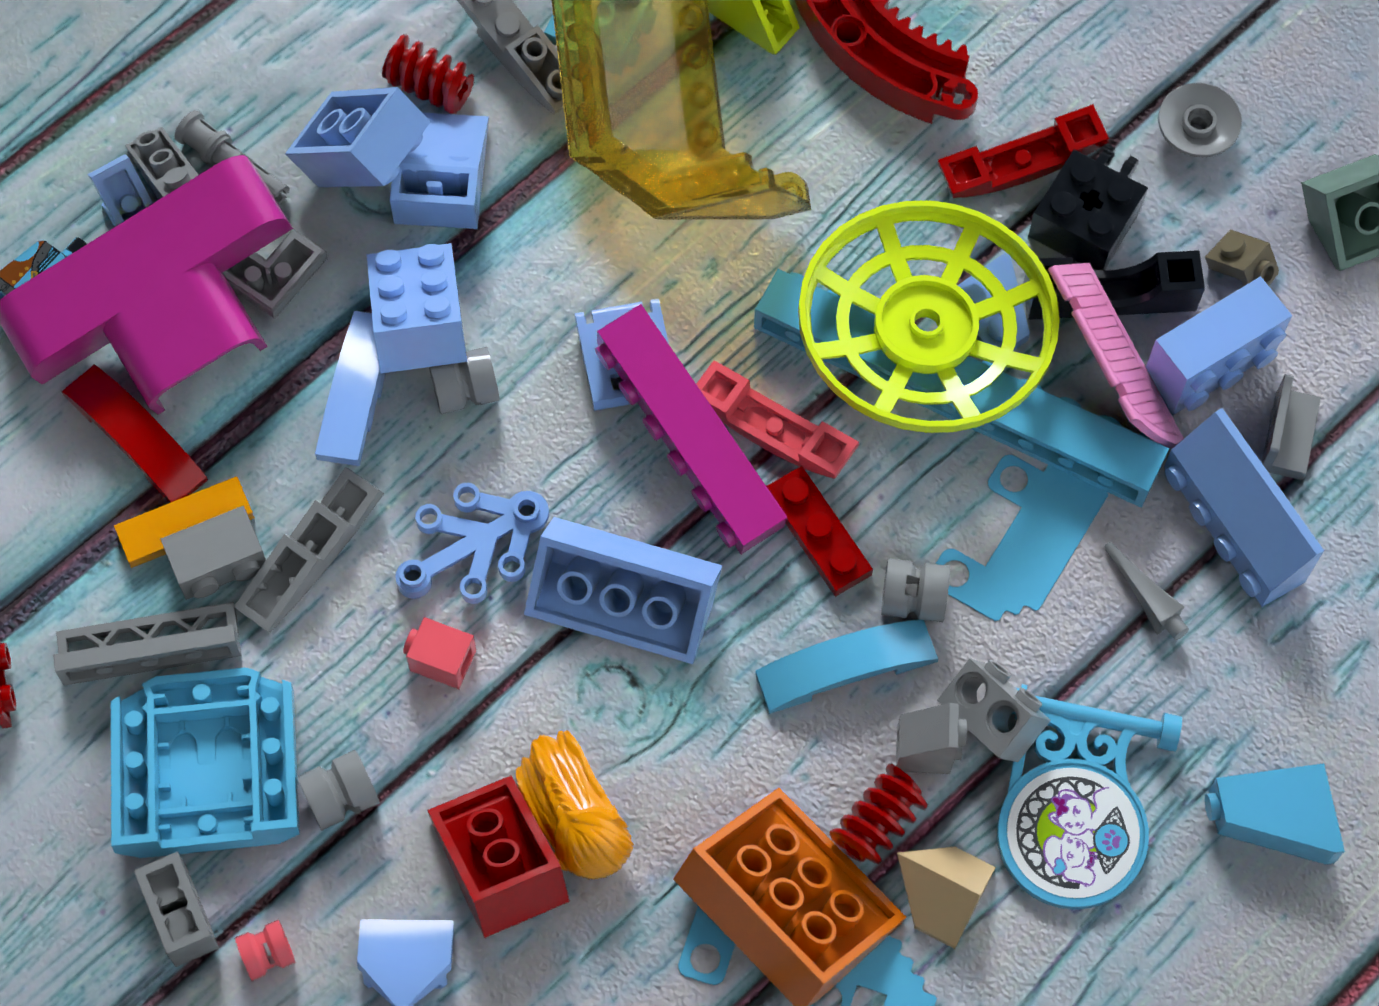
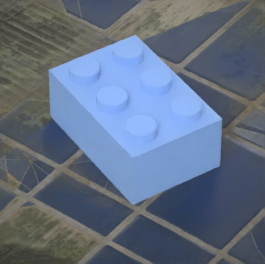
[285,87,431,187]
[366,243,467,374]
[1146,276,1292,415]

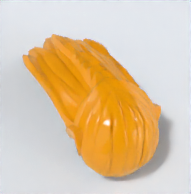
[516,730,634,879]

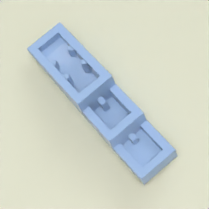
[315,311,386,466]

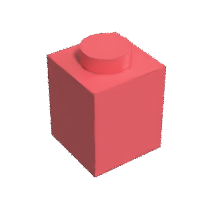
[403,617,476,689]

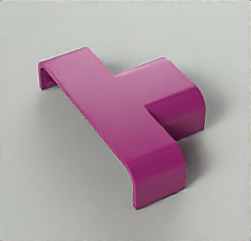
[0,155,293,415]

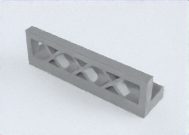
[53,602,242,686]

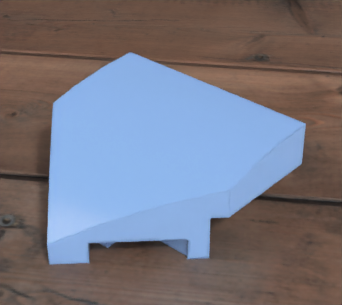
[357,920,454,1006]

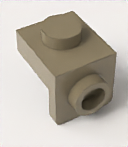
[1205,229,1279,286]

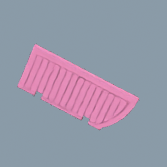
[1048,263,1184,449]

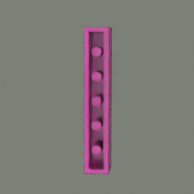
[595,304,788,555]

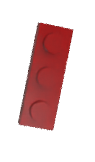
[766,466,873,597]

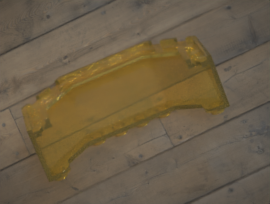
[552,0,811,220]

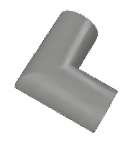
[223,229,327,319]

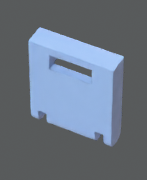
[575,299,669,411]

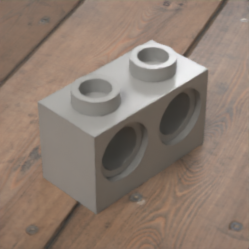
[937,658,1051,762]
[134,851,219,967]

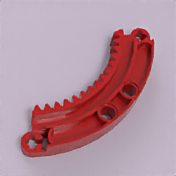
[795,0,978,124]

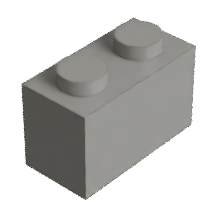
[161,505,266,600]

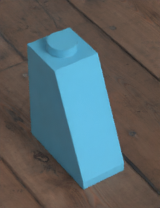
[1205,763,1345,865]

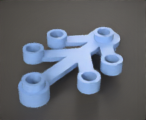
[395,483,549,604]

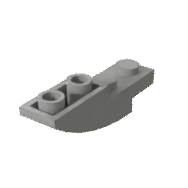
[457,0,587,114]

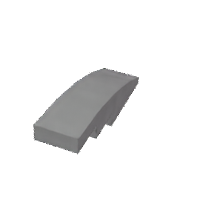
[234,467,384,633]

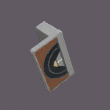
[1262,374,1321,480]

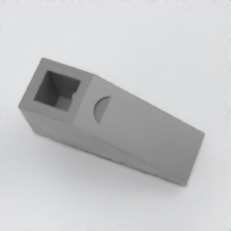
[125,127,199,200]

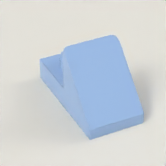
[88,154,153,227]

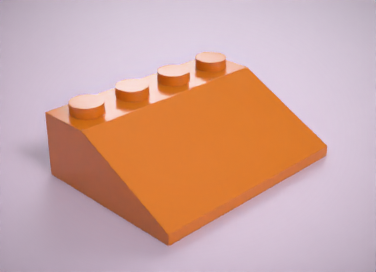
[673,787,907,1006]

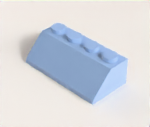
[1164,408,1324,607]
[524,517,723,664]

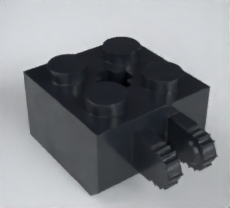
[1028,144,1148,270]

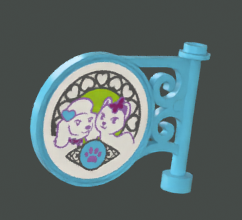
[997,684,1182,909]

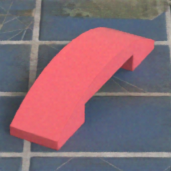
[696,360,859,479]

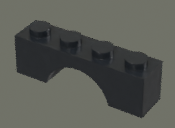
[1023,250,1205,320]

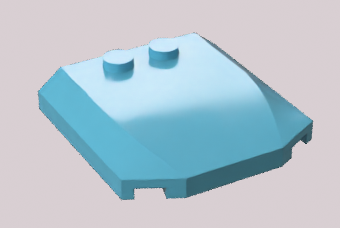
[111,667,300,858]

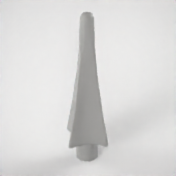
[1105,542,1189,640]

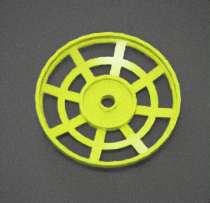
[798,200,1060,433]

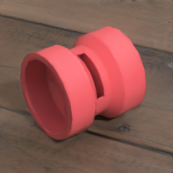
[235,919,296,981]

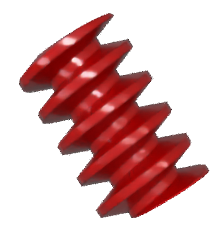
[382,34,474,114]
[829,764,928,864]

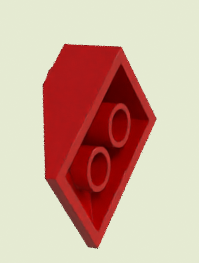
[427,775,570,938]

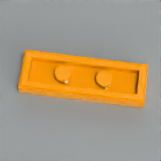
[114,476,255,568]

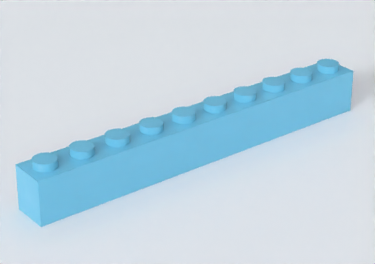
[754,269,1169,508]

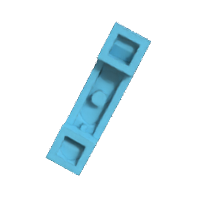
[755,620,938,714]

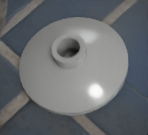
[1158,83,1242,158]

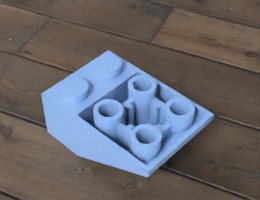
[390,112,489,229]

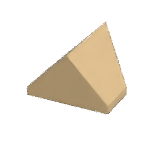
[897,846,996,949]

